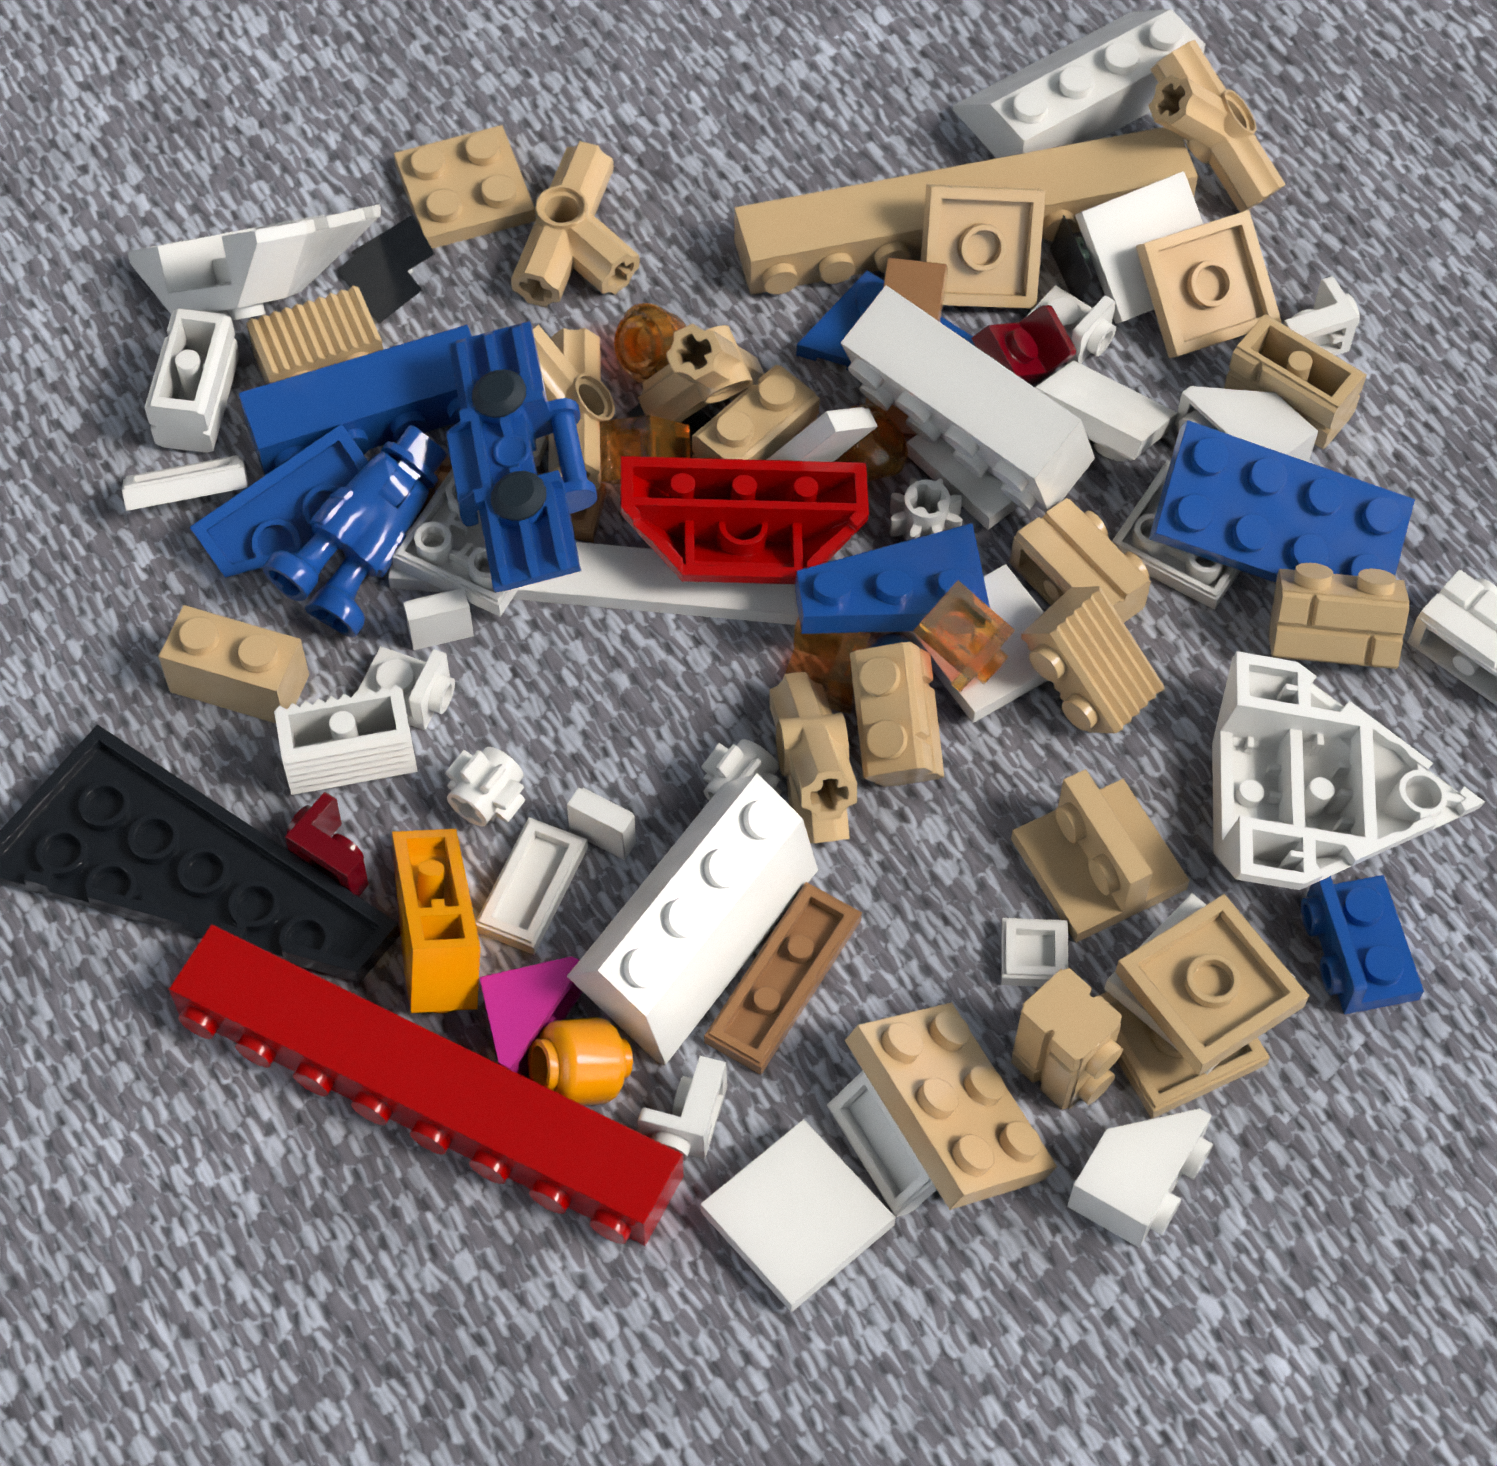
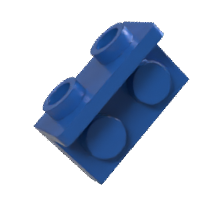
[1301,875,1424,1015]

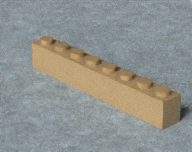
[734,127,1198,295]

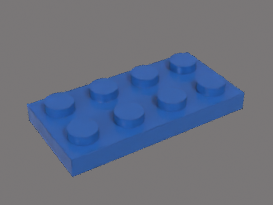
[1149,420,1415,583]

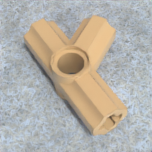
[1148,40,1286,212]
[511,141,640,307]
[638,323,764,428]
[533,324,615,490]
[769,672,857,843]

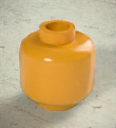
[528,1017,633,1106]

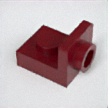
[971,305,1076,385]
[285,792,369,897]

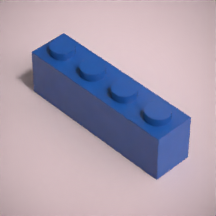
[238,325,472,476]

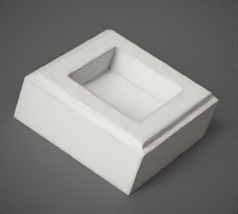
[403,588,474,650]
[567,787,636,860]
[1001,918,1068,987]

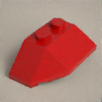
[620,456,869,584]

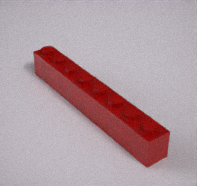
[169,924,684,1246]

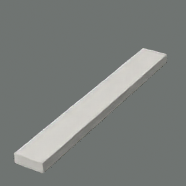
[389,527,800,625]

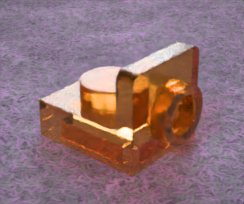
[913,580,1015,692]

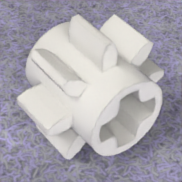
[889,478,963,541]
[701,739,782,801]
[445,747,526,826]

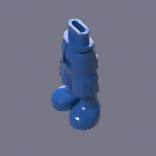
[263,425,447,638]

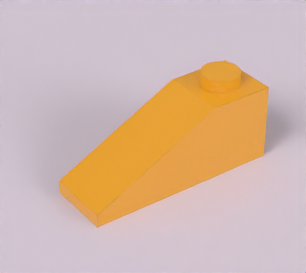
[392,828,480,1013]

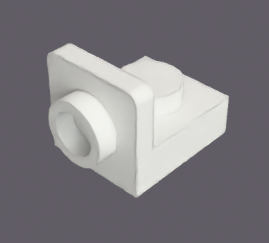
[1284,276,1360,356]
[1027,285,1116,364]
[357,646,455,731]
[638,1056,727,1161]

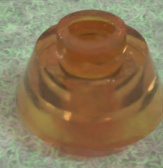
[614,303,686,383]
[834,403,908,481]

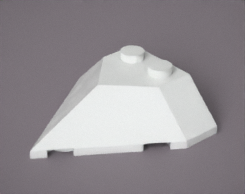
[127,204,381,320]
[1212,651,1485,890]

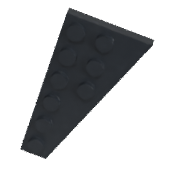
[0,724,401,983]

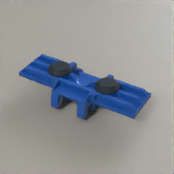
[446,321,597,593]

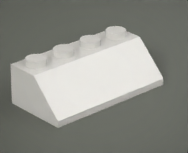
[953,9,1206,158]
[567,773,818,1065]

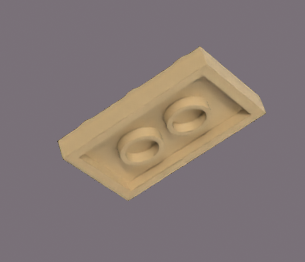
[844,1002,1058,1210]

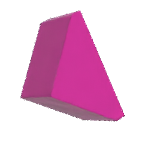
[479,956,583,1077]

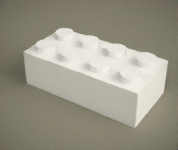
[841,285,1095,512]

